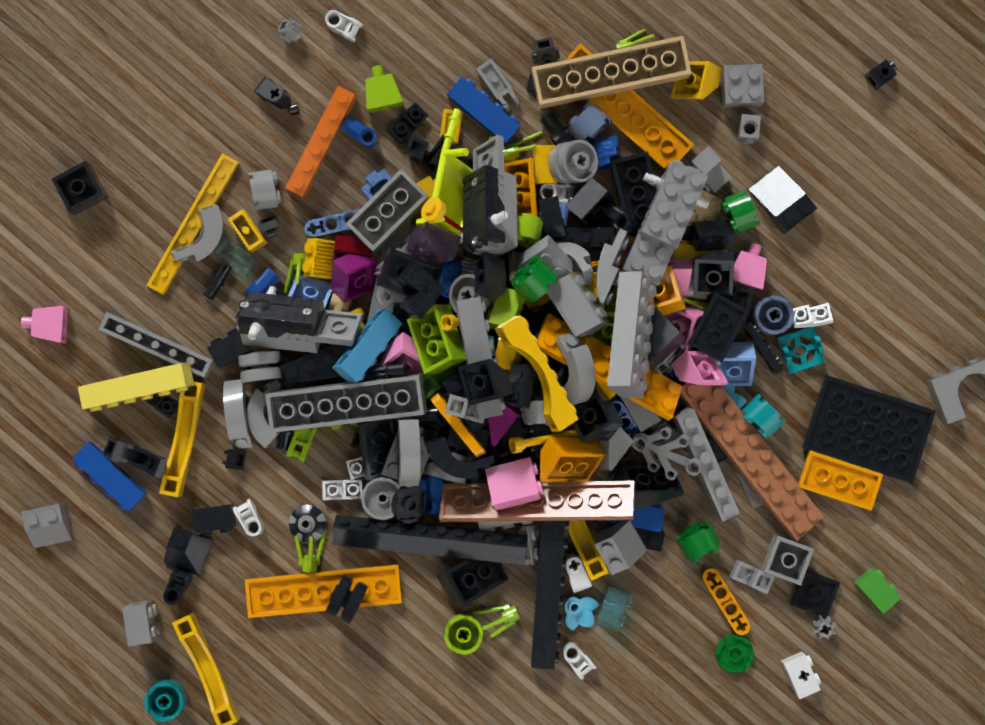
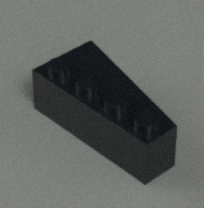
[280,344,369,383]

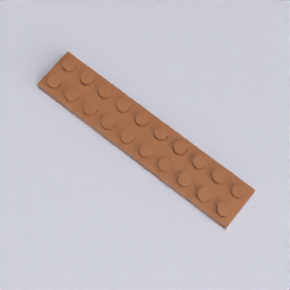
[680,382,824,541]
[439,481,635,522]

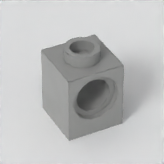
[737,114,761,144]

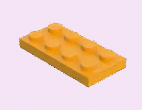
[798,450,883,511]

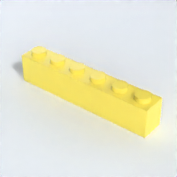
[78,363,194,412]

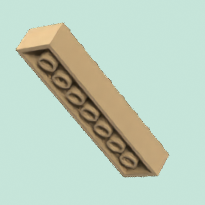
[531,36,691,109]

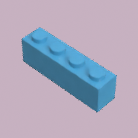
[332,308,402,383]

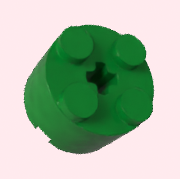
[721,189,760,234]
[511,255,558,303]
[675,520,720,563]

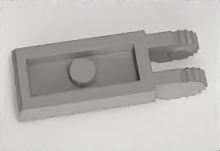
[476,58,521,112]

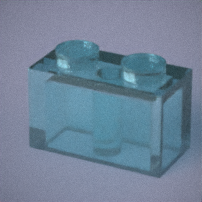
[596,585,633,631]

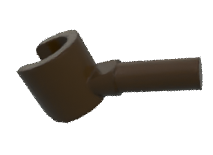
[283,90,299,115]

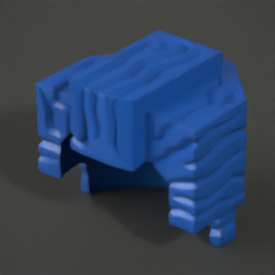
[592,135,619,170]

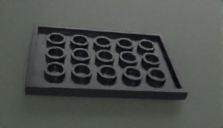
[801,375,936,484]

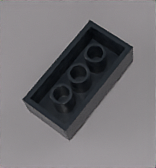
[609,151,656,236]

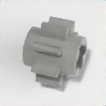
[278,18,302,43]
[812,615,837,640]

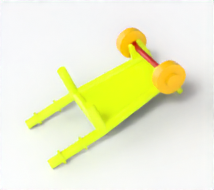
[416,109,494,244]

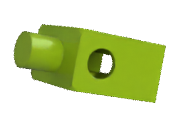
[365,65,404,113]

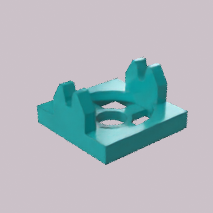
[776,327,825,374]

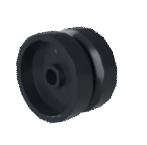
[325,574,369,625]

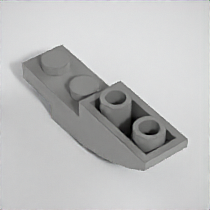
[597,229,629,309]

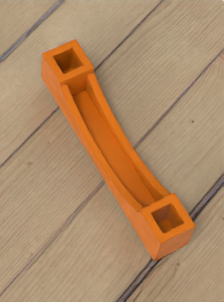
[285,86,357,199]

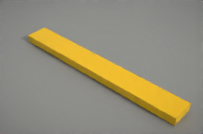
[146,153,240,295]

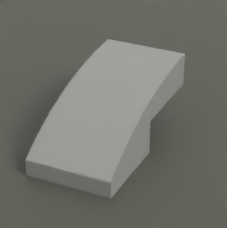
[445,394,485,424]
[729,560,775,594]

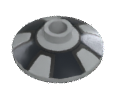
[289,505,327,543]

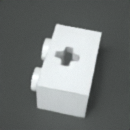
[781,652,821,699]

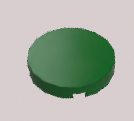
[715,634,754,673]

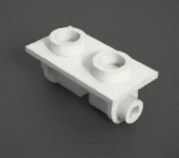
[518,524,539,565]

